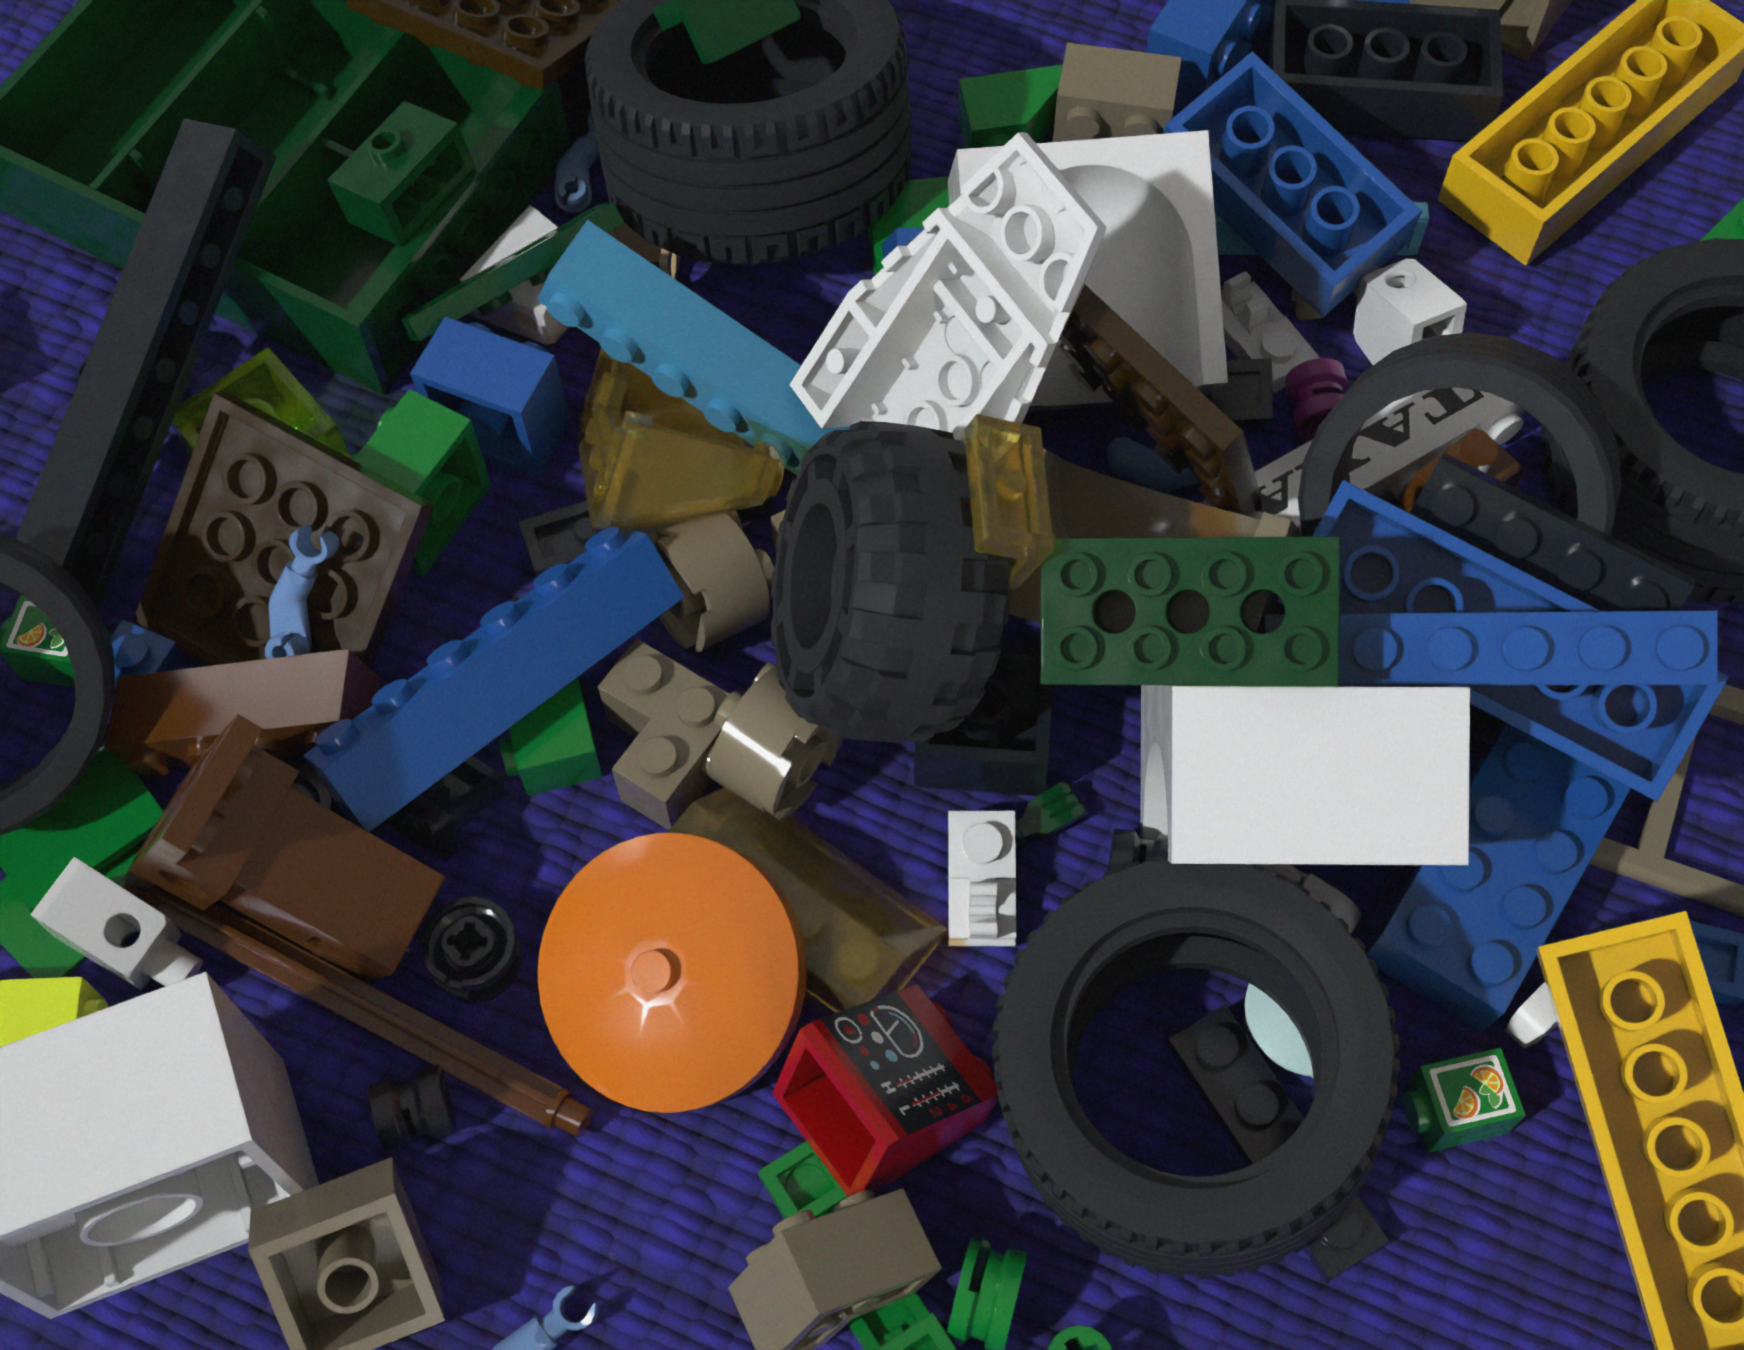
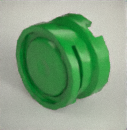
[947,1236,1028,1350]

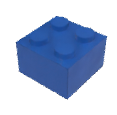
[410,317,571,479]

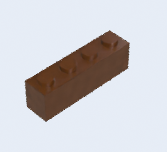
[104,649,380,777]

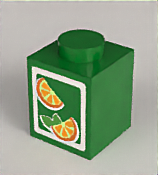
[0,595,112,688]
[1403,1048,1526,1152]

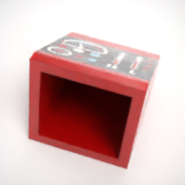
[772,984,999,1197]

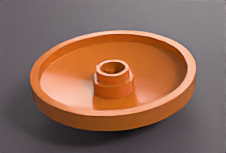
[538,833,807,1113]

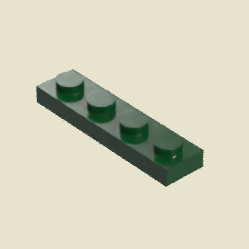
[396,202,625,342]

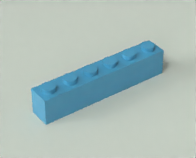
[537,220,849,476]

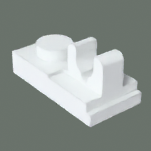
[1221,271,1320,393]
[948,811,1016,947]

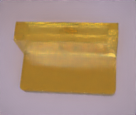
[964,414,1054,590]

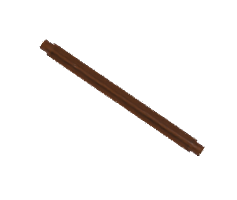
[123,882,594,1138]

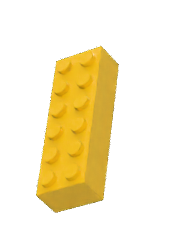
[1437,0,1744,266]
[1536,911,1744,1350]

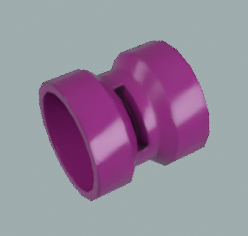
[1285,358,1348,441]

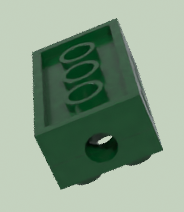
[1041,537,1341,687]

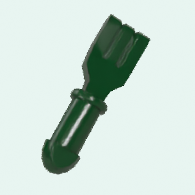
[1015,780,1089,849]

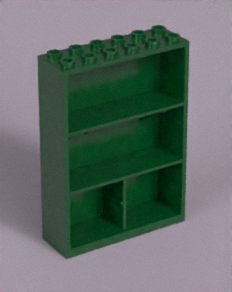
[0,0,571,396]

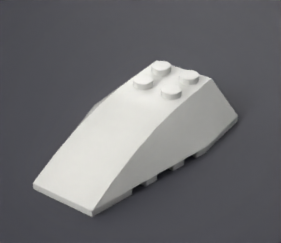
[789,132,1107,478]

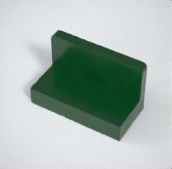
[652,0,800,65]

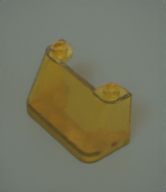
[578,348,784,533]

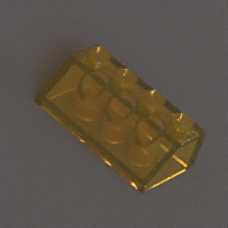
[666,787,947,1013]

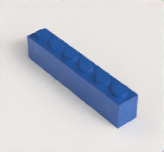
[303,526,684,832]
[1265,611,1718,685]

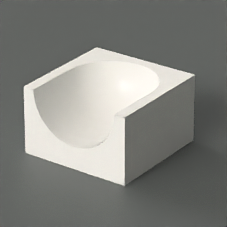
[948,130,1228,413]
[1140,685,1470,865]
[0,972,319,1319]

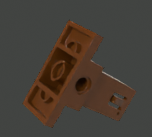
[121,713,446,983]

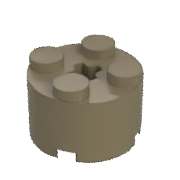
[649,503,775,653]
[700,662,844,820]

